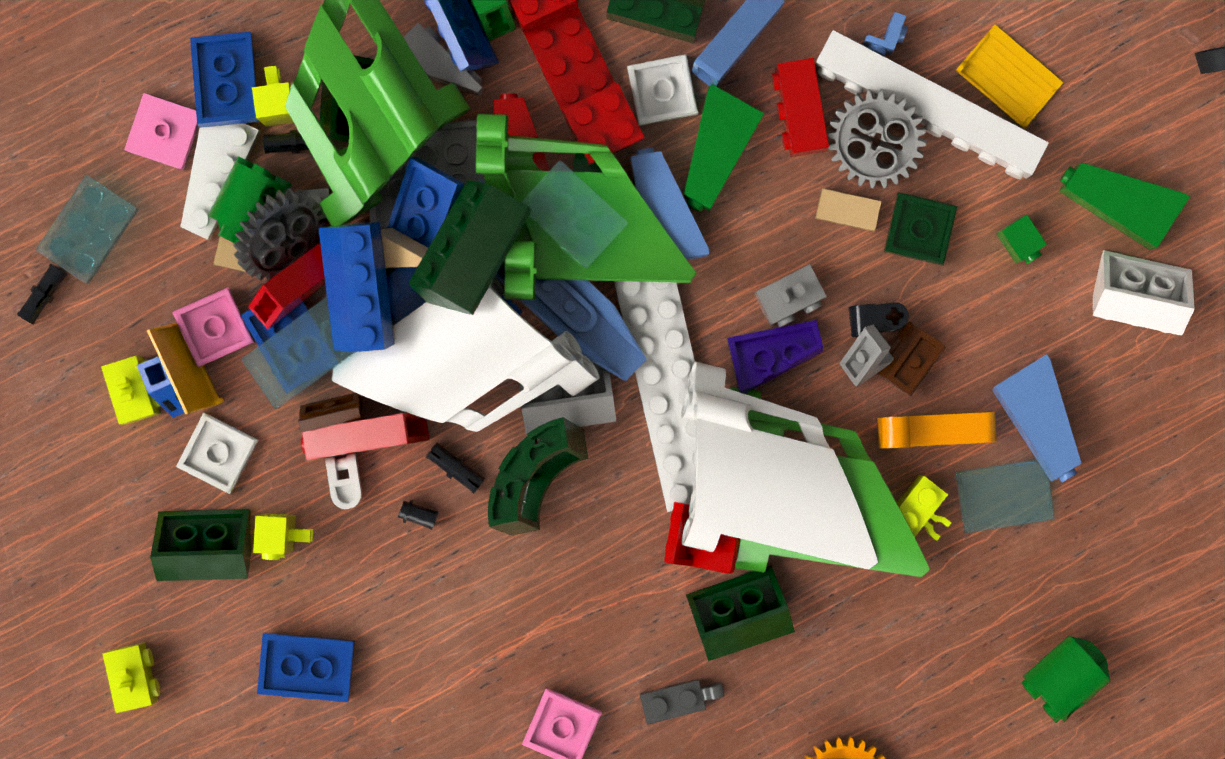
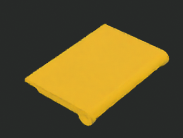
[956,25,1064,129]
[147,323,224,414]

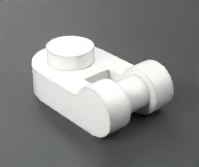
[325,453,362,509]

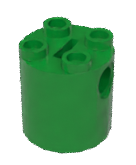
[207,156,292,243]
[1021,636,1111,723]

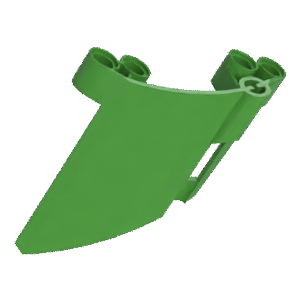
[730,387,930,577]

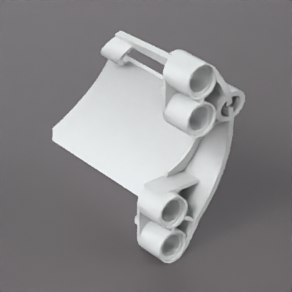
[332,277,600,432]
[681,361,878,570]

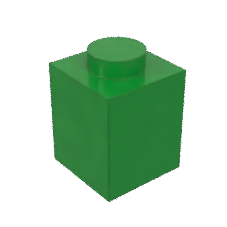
[996,214,1047,264]

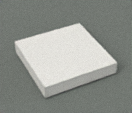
[627,54,698,126]
[176,413,259,494]

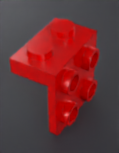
[664,502,740,574]

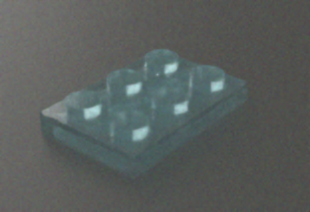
[521,160,628,269]
[35,174,139,284]

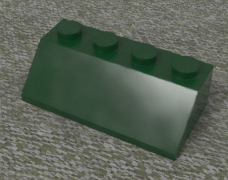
[408,180,532,315]

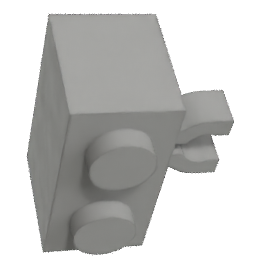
[754,264,827,328]

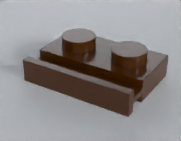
[877,322,946,397]
[298,393,362,432]

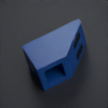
[137,356,185,417]

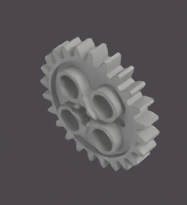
[827,89,927,188]

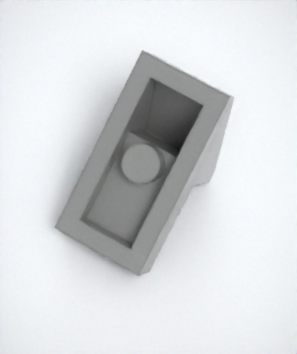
[839,324,894,387]

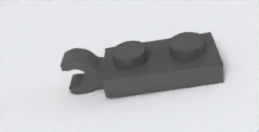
[640,679,724,725]

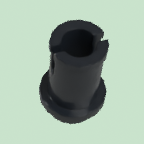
[398,500,438,530]

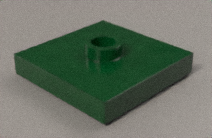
[884,192,958,266]

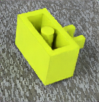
[252,66,294,127]
[101,356,160,425]
[897,475,951,541]
[253,513,314,560]
[102,642,160,713]

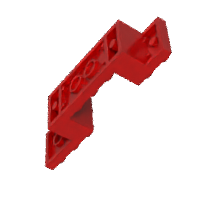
[509,0,645,166]

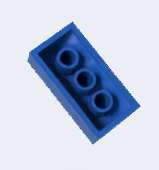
[319,222,395,352]

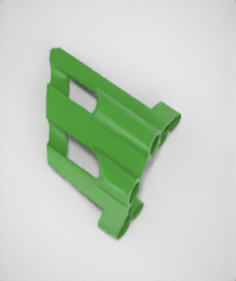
[285,0,470,226]

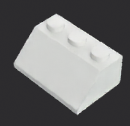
[1093,250,1195,336]

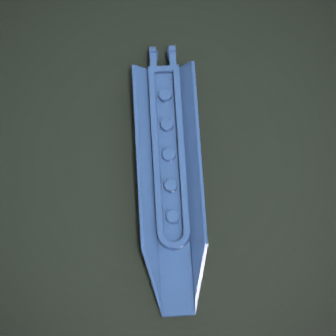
[478,179,646,381]

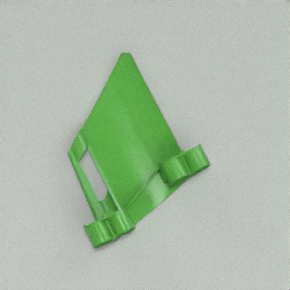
[476,114,697,300]

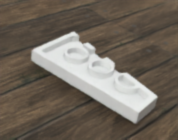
[180,123,261,240]

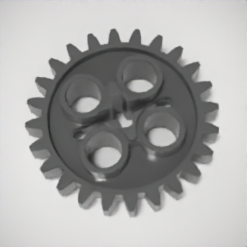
[233,188,325,280]

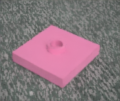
[124,93,198,170]
[172,287,254,367]
[522,687,602,759]

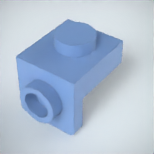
[862,12,908,56]

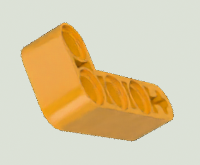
[877,412,997,448]

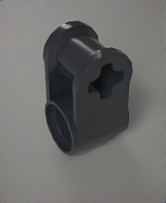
[848,302,909,337]

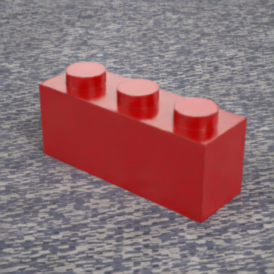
[771,58,829,157]

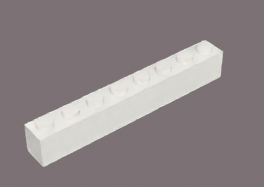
[815,30,1049,180]

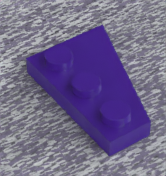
[727,320,823,394]

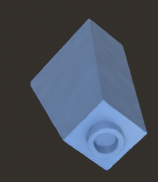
[692,0,785,87]
[631,148,709,260]
[992,354,1081,482]

